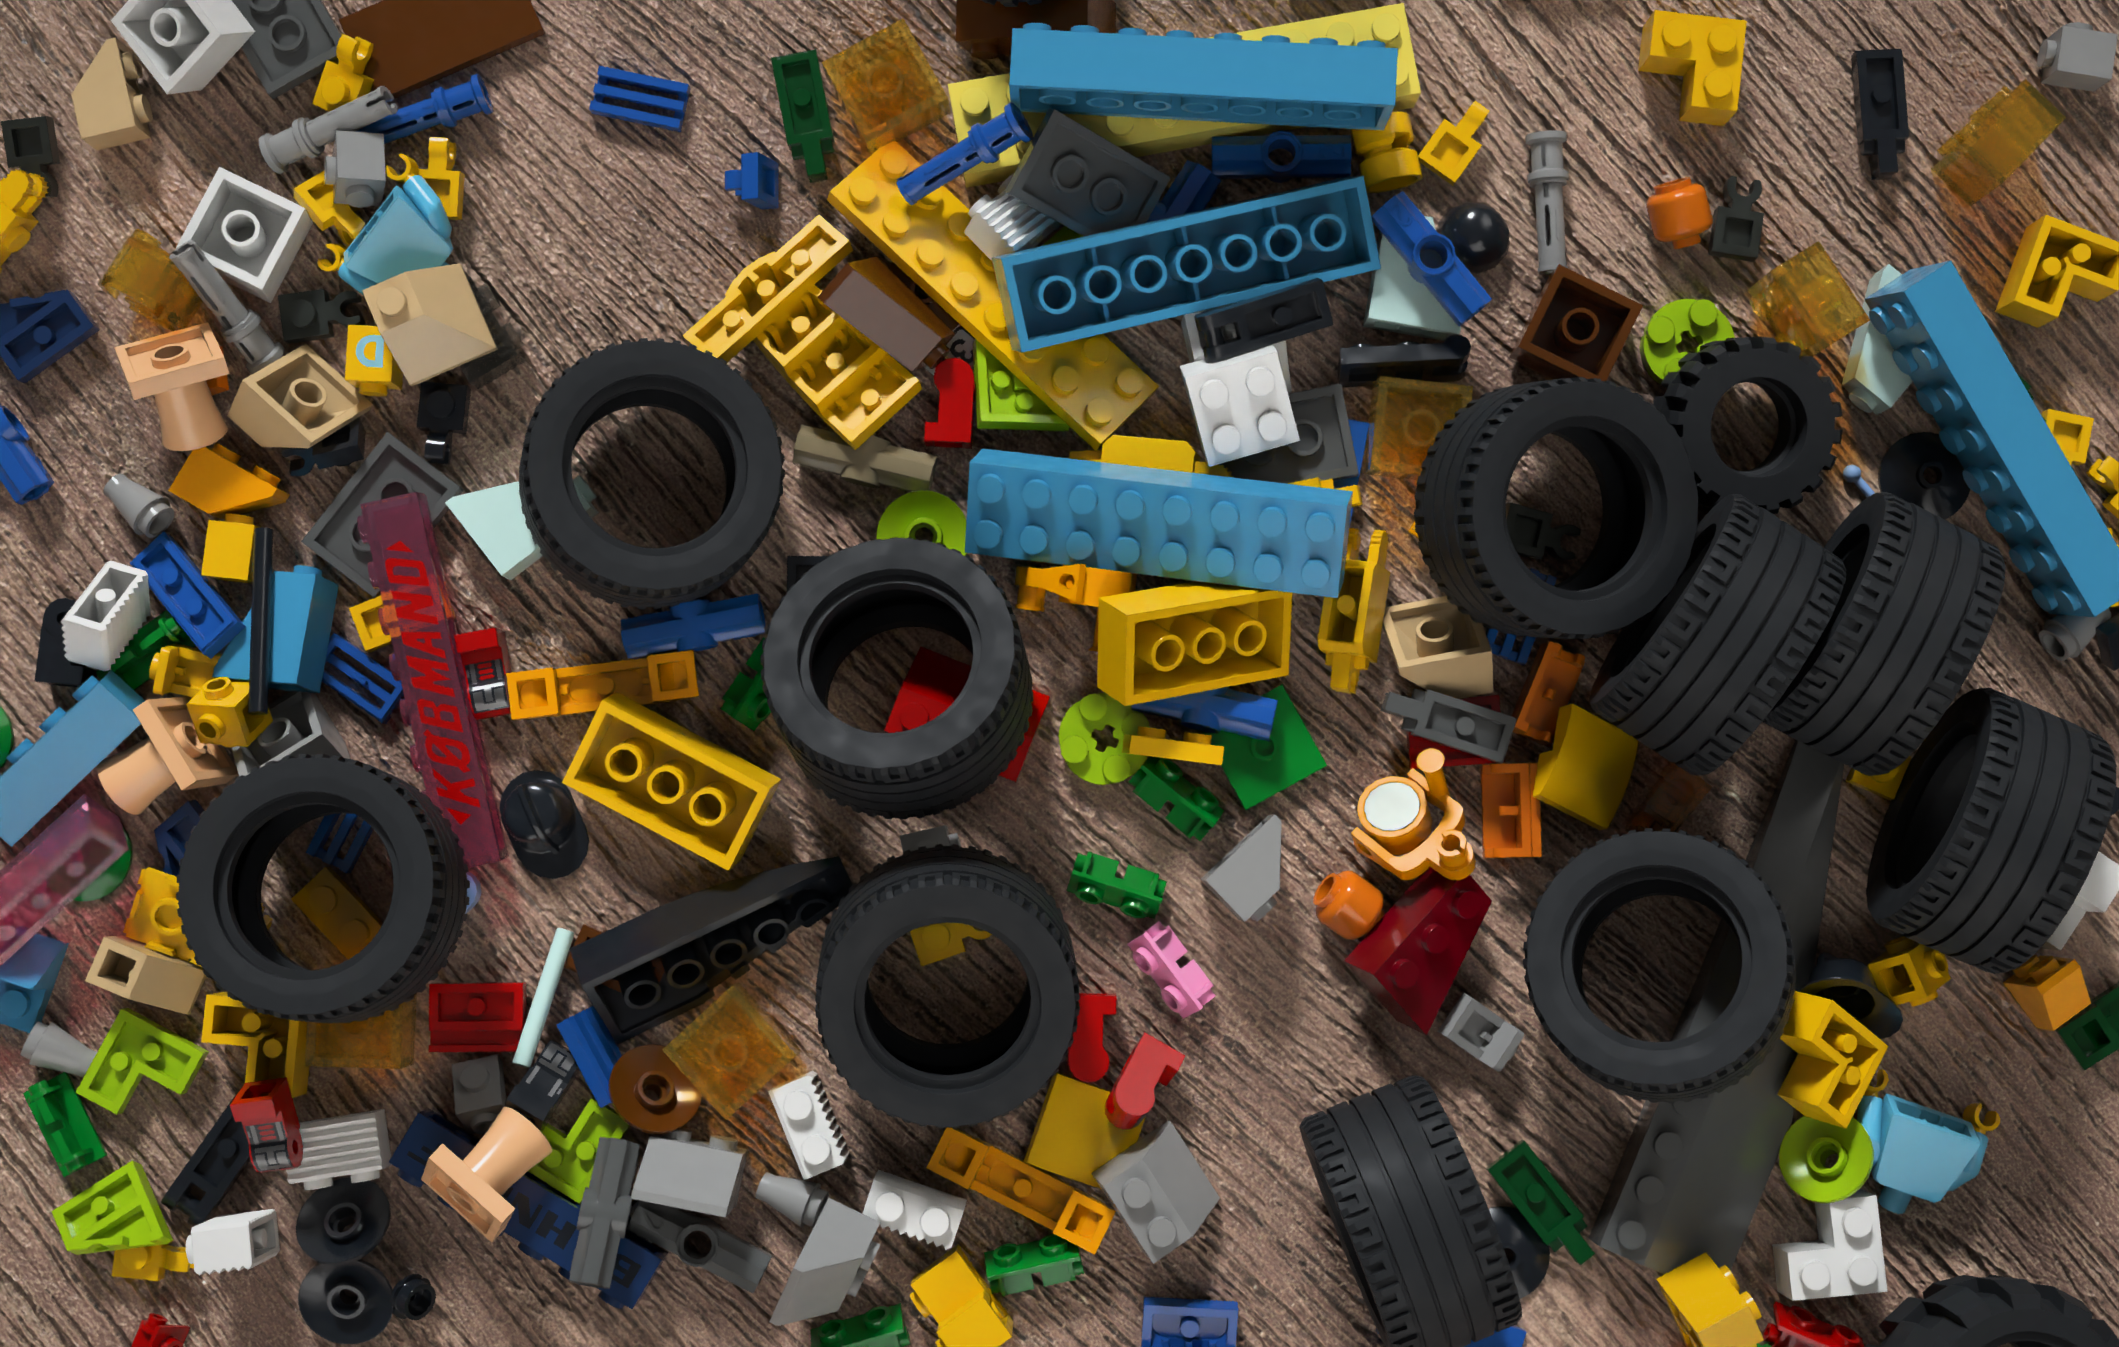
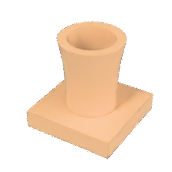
[114,322,229,451]
[97,696,238,815]
[421,1107,552,1242]

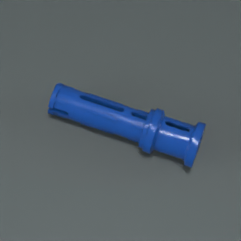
[355,73,494,144]
[897,102,1033,205]

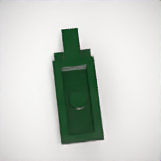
[771,49,834,183]
[1485,1140,1595,1265]

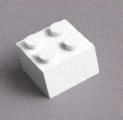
[111,0,255,94]
[176,167,313,303]
[1179,344,1300,467]

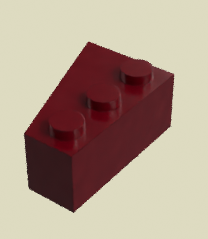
[1344,867,1492,1036]

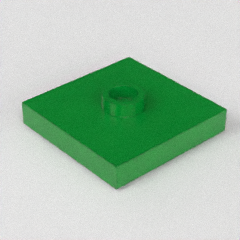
[1202,684,1327,810]

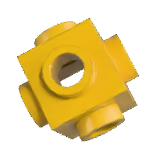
[186,677,273,747]
[1867,936,1951,1006]

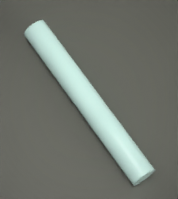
[512,928,575,1068]

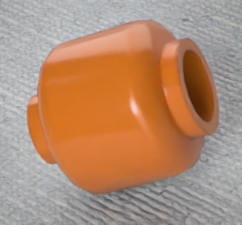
[1646,177,1713,249]
[1313,871,1385,940]

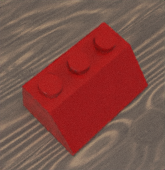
[884,647,1050,783]

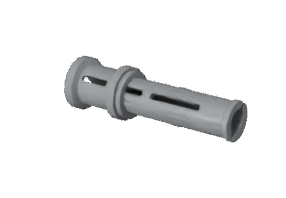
[259,86,397,174]
[1525,130,1569,275]
[169,240,285,374]

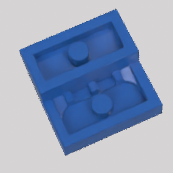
[1141,1296,1238,1347]

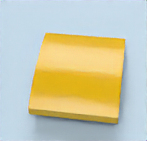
[1533,703,1639,830]
[1024,1073,1146,1189]

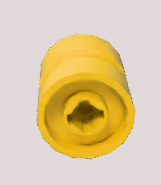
[1350,112,1423,193]

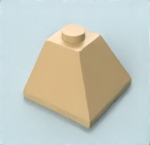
[362,263,498,386]
[227,344,373,448]
[1383,596,1493,699]

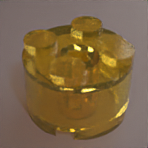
[98,228,203,332]

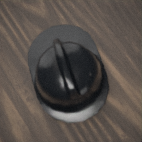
[499,770,589,879]
[1799,952,1903,1039]

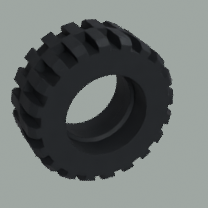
[1653,337,1843,514]

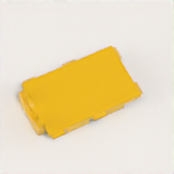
[123,867,273,967]

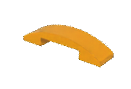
[506,650,700,720]
[926,1127,1116,1255]

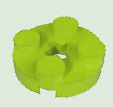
[1639,299,1735,384]
[1058,692,1150,785]

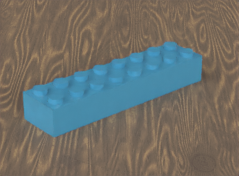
[1009,23,1398,131]
[992,176,1381,353]
[1864,260,2119,617]
[965,448,1353,598]

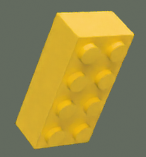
[1097,581,1292,706]
[562,692,781,871]

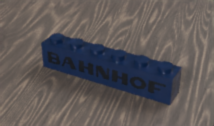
[389,1109,668,1309]

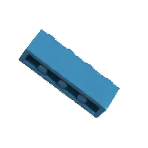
[0,670,145,847]

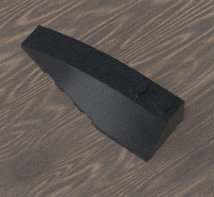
[570,856,853,1045]

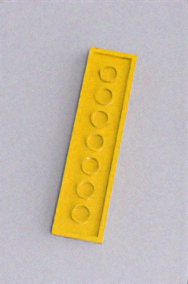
[827,137,1159,451]

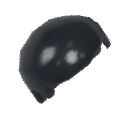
[1437,203,1510,274]

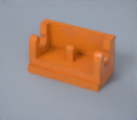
[1512,641,1586,747]
[1480,763,1542,858]

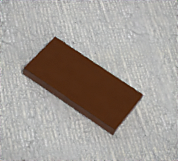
[338,0,546,99]

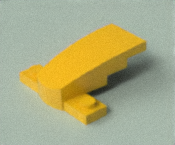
[682,215,922,450]

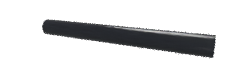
[248,527,273,715]

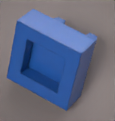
[725,152,779,210]

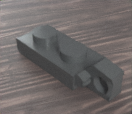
[1380,688,1517,764]

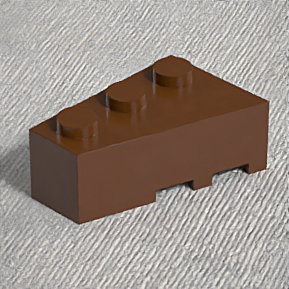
[955,0,1116,59]

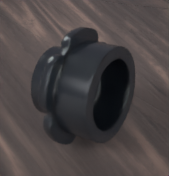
[390,1274,436,1320]

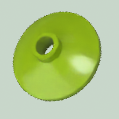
[877,490,967,556]
[1779,1116,1874,1203]

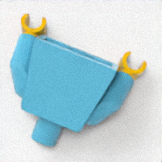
[317,153,453,296]
[1857,1069,2000,1214]

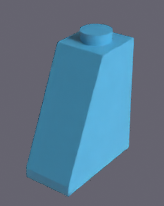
[213,565,339,693]

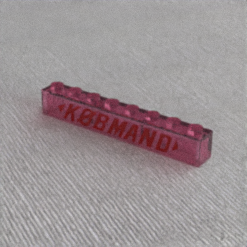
[357,492,509,868]

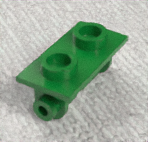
[96,610,196,691]
[720,637,771,731]
[1129,756,1224,841]
[1066,851,1167,919]
[23,1072,107,1177]
[984,1234,1084,1297]
[810,1303,911,1347]

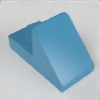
[0,929,69,1033]

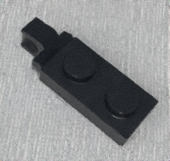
[1851,49,1909,180]

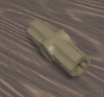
[792,424,938,492]

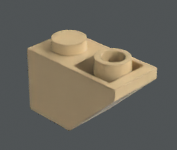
[71,37,153,151]
[85,935,206,1015]

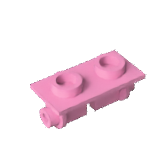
[1127,921,1216,1019]

